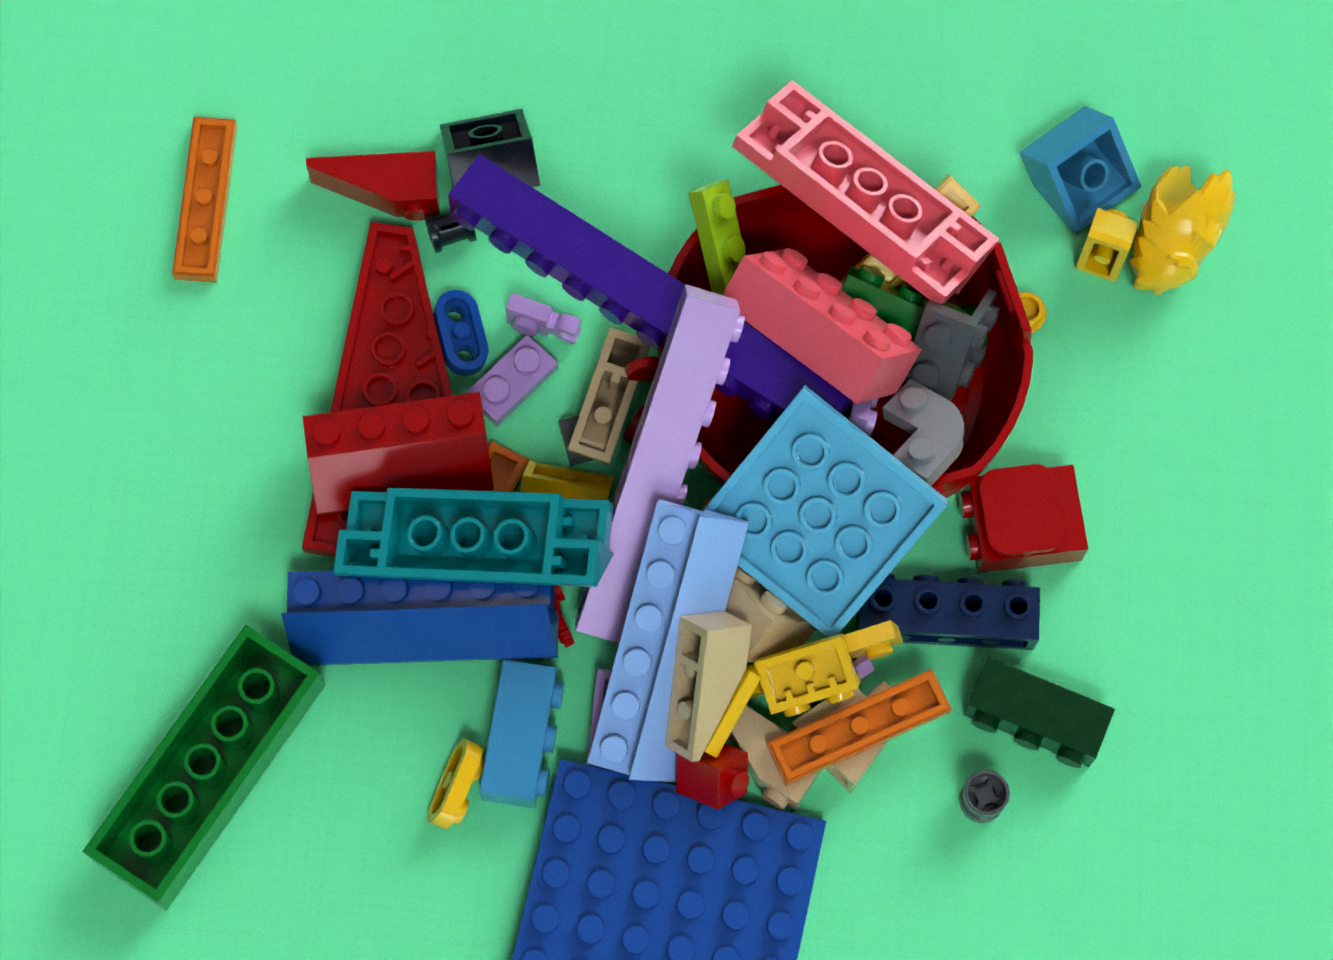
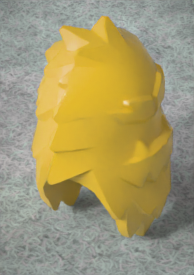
[1129,165,1235,296]

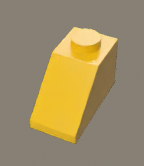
[1075,208,1138,283]

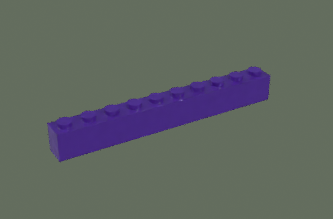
[448,154,852,421]

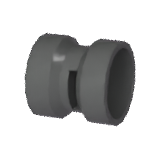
[959,770,1010,823]

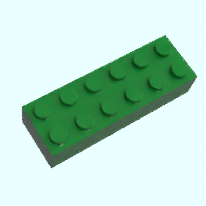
[82,624,325,911]

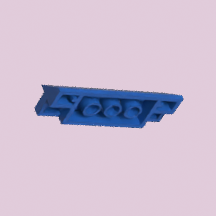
[281,570,558,666]

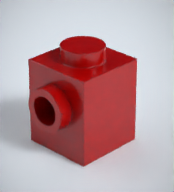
[676,744,749,810]

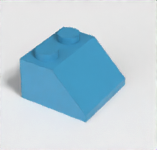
[1019,106,1142,233]

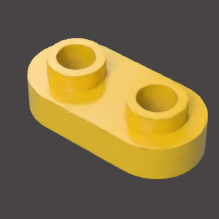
[427,738,485,829]

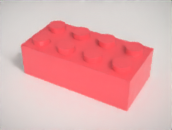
[722,248,922,404]

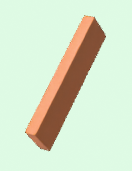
[172,117,237,283]
[766,669,952,786]

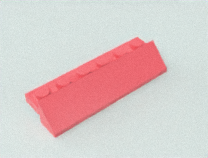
[732,80,999,305]

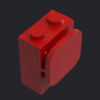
[958,464,1088,573]

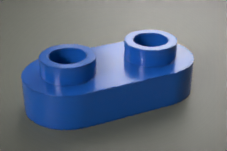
[433,290,489,376]

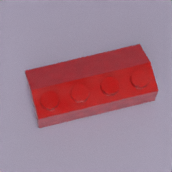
[302,392,494,516]

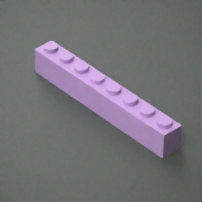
[575,284,745,643]

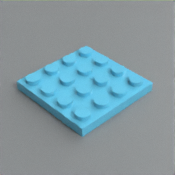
[702,385,949,637]

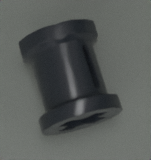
[424,213,477,253]

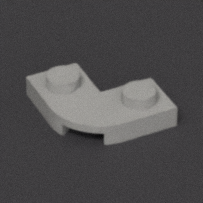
[883,379,964,486]

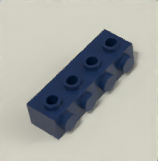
[856,573,1040,650]

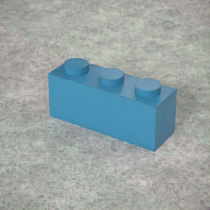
[480,659,565,809]

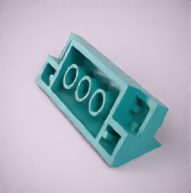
[333,488,614,587]

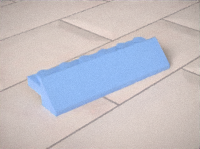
[588,499,750,782]

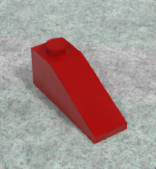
[306,151,440,221]

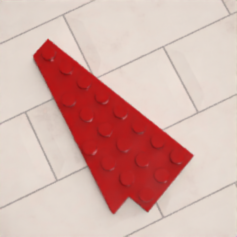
[302,222,452,557]

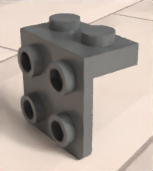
[903,289,1000,401]

